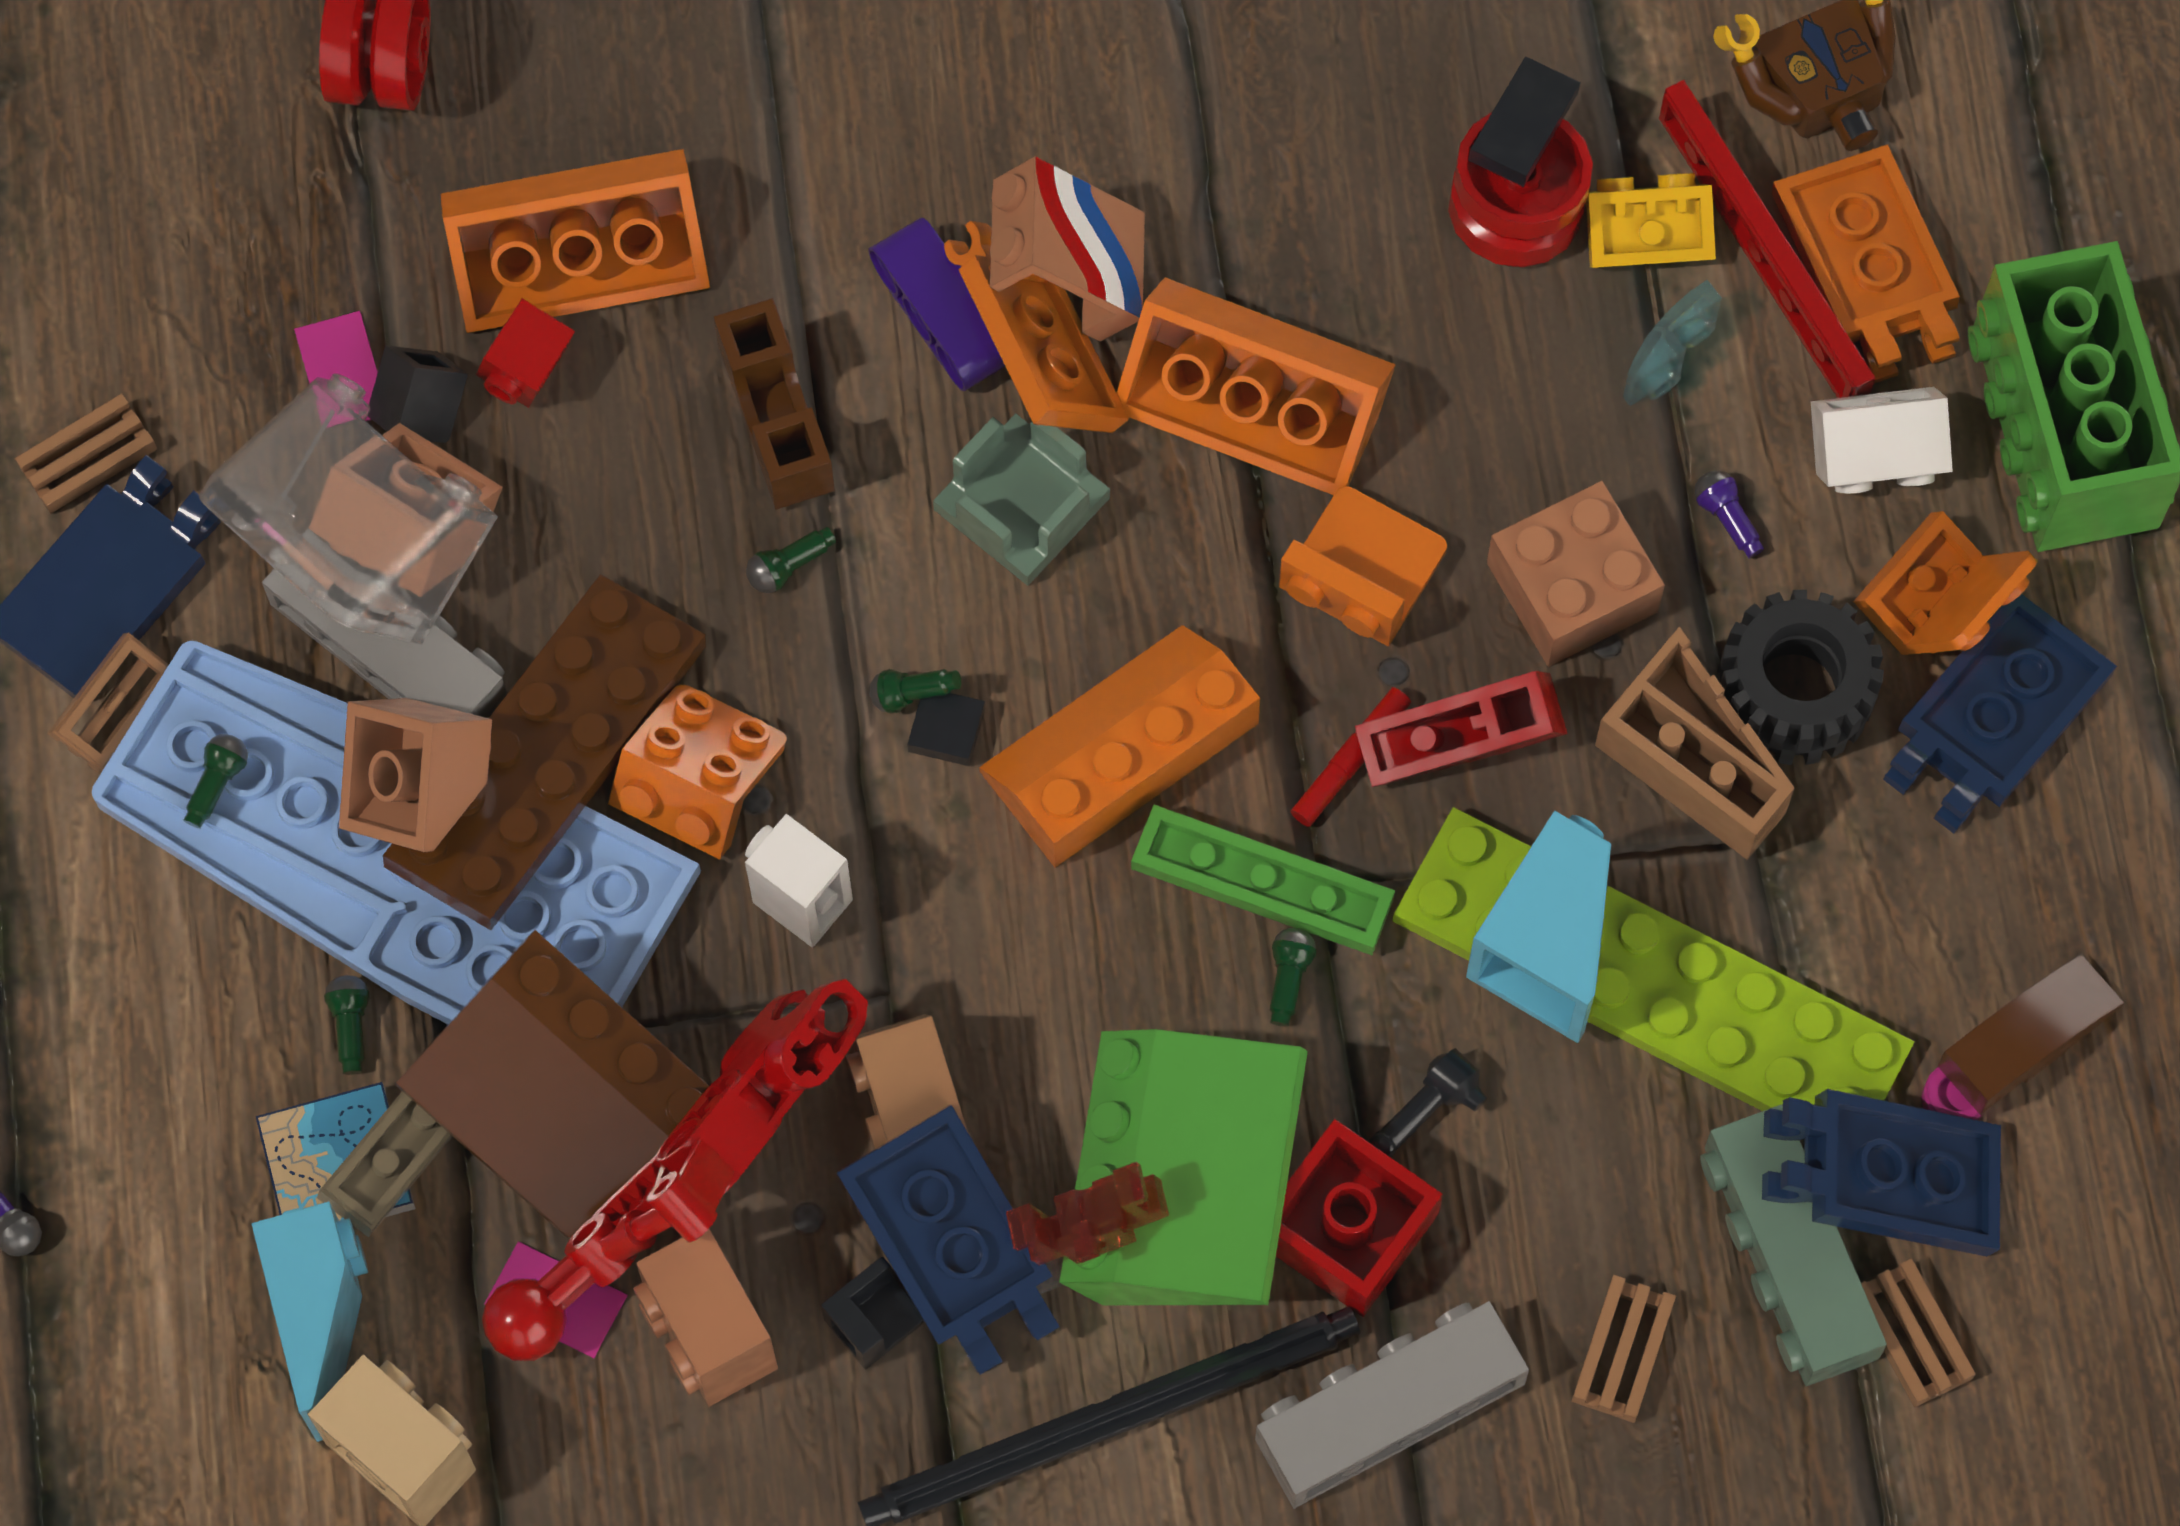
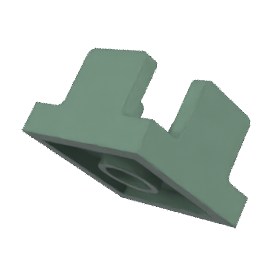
[933,413,1110,586]

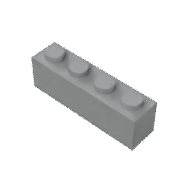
[262,528,507,718]
[1255,1301,1529,1509]

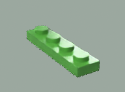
[1131,804,1395,955]

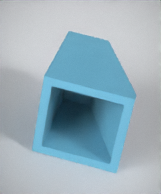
[1466,810,1611,1043]

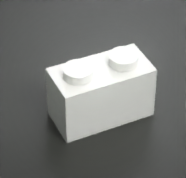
[1811,387,1953,494]
[745,814,853,948]

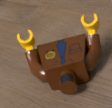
[1713,0,1896,151]

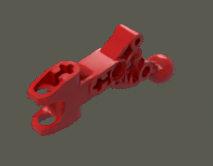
[482,979,868,1361]

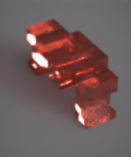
[1006,1162,1169,1265]

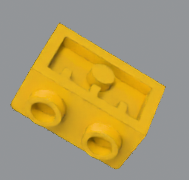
[1584,173,1716,268]

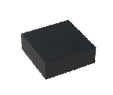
[907,693,986,766]

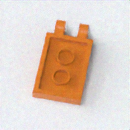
[1772,144,1960,383]
[944,221,1129,433]

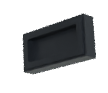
[1468,56,1581,187]

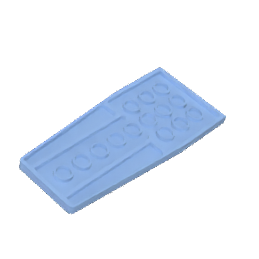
[92,641,701,1024]

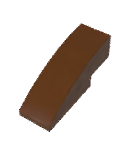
[1938,954,2124,1115]

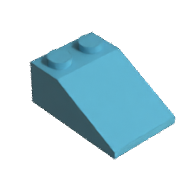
[251,1201,368,1442]

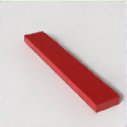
[1659,80,1875,398]

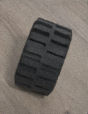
[1717,590,1884,765]

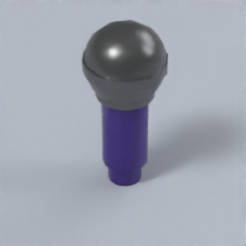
[0,1191,42,1256]

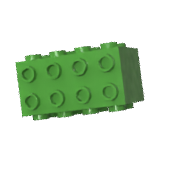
[1968,241,2180,552]

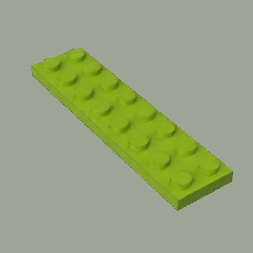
[1393,807,1915,1111]

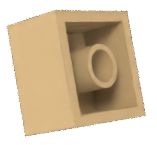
[308,1354,476,1526]

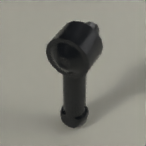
[1368,1048,1487,1157]

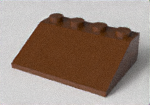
[395,930,709,1240]

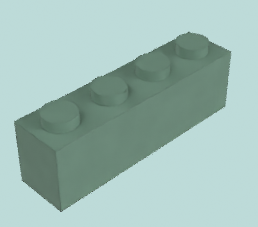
[1700,1104,1887,1387]

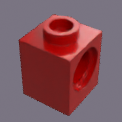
[476,298,575,408]

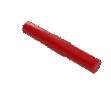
[1290,687,1411,827]

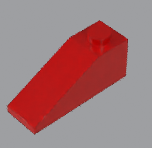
[1355,671,1568,787]

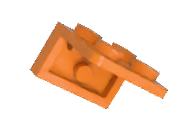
[1279,486,1447,647]
[1853,511,2038,655]
[608,685,787,860]

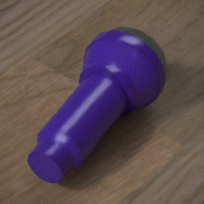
[1695,470,1764,559]

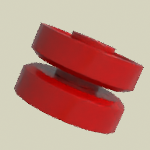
[319,0,431,111]
[1448,111,1593,268]

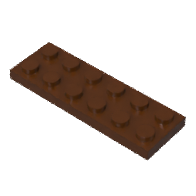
[383,574,706,930]

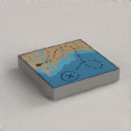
[256,1082,416,1226]

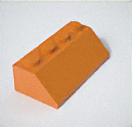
[440,149,710,333]
[1117,277,1396,495]
[979,625,1260,868]

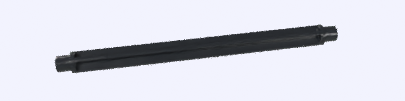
[857,1306,1360,1526]

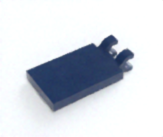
[0,455,221,698]
[1883,594,2117,834]
[1762,1089,2001,1257]
[836,1105,1060,1375]

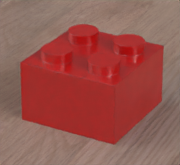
[1276,1119,1443,1317]

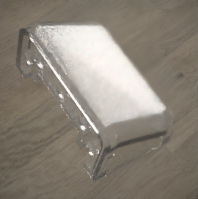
[199,373,498,645]

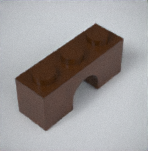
[713,298,835,510]

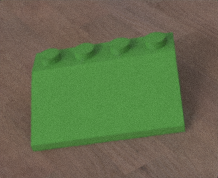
[1059,1029,1308,1306]

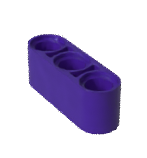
[868,217,1005,391]

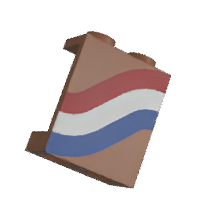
[990,156,1145,341]

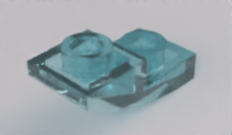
[1623,280,1722,406]

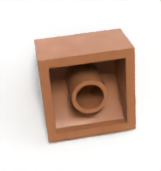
[339,698,492,852]

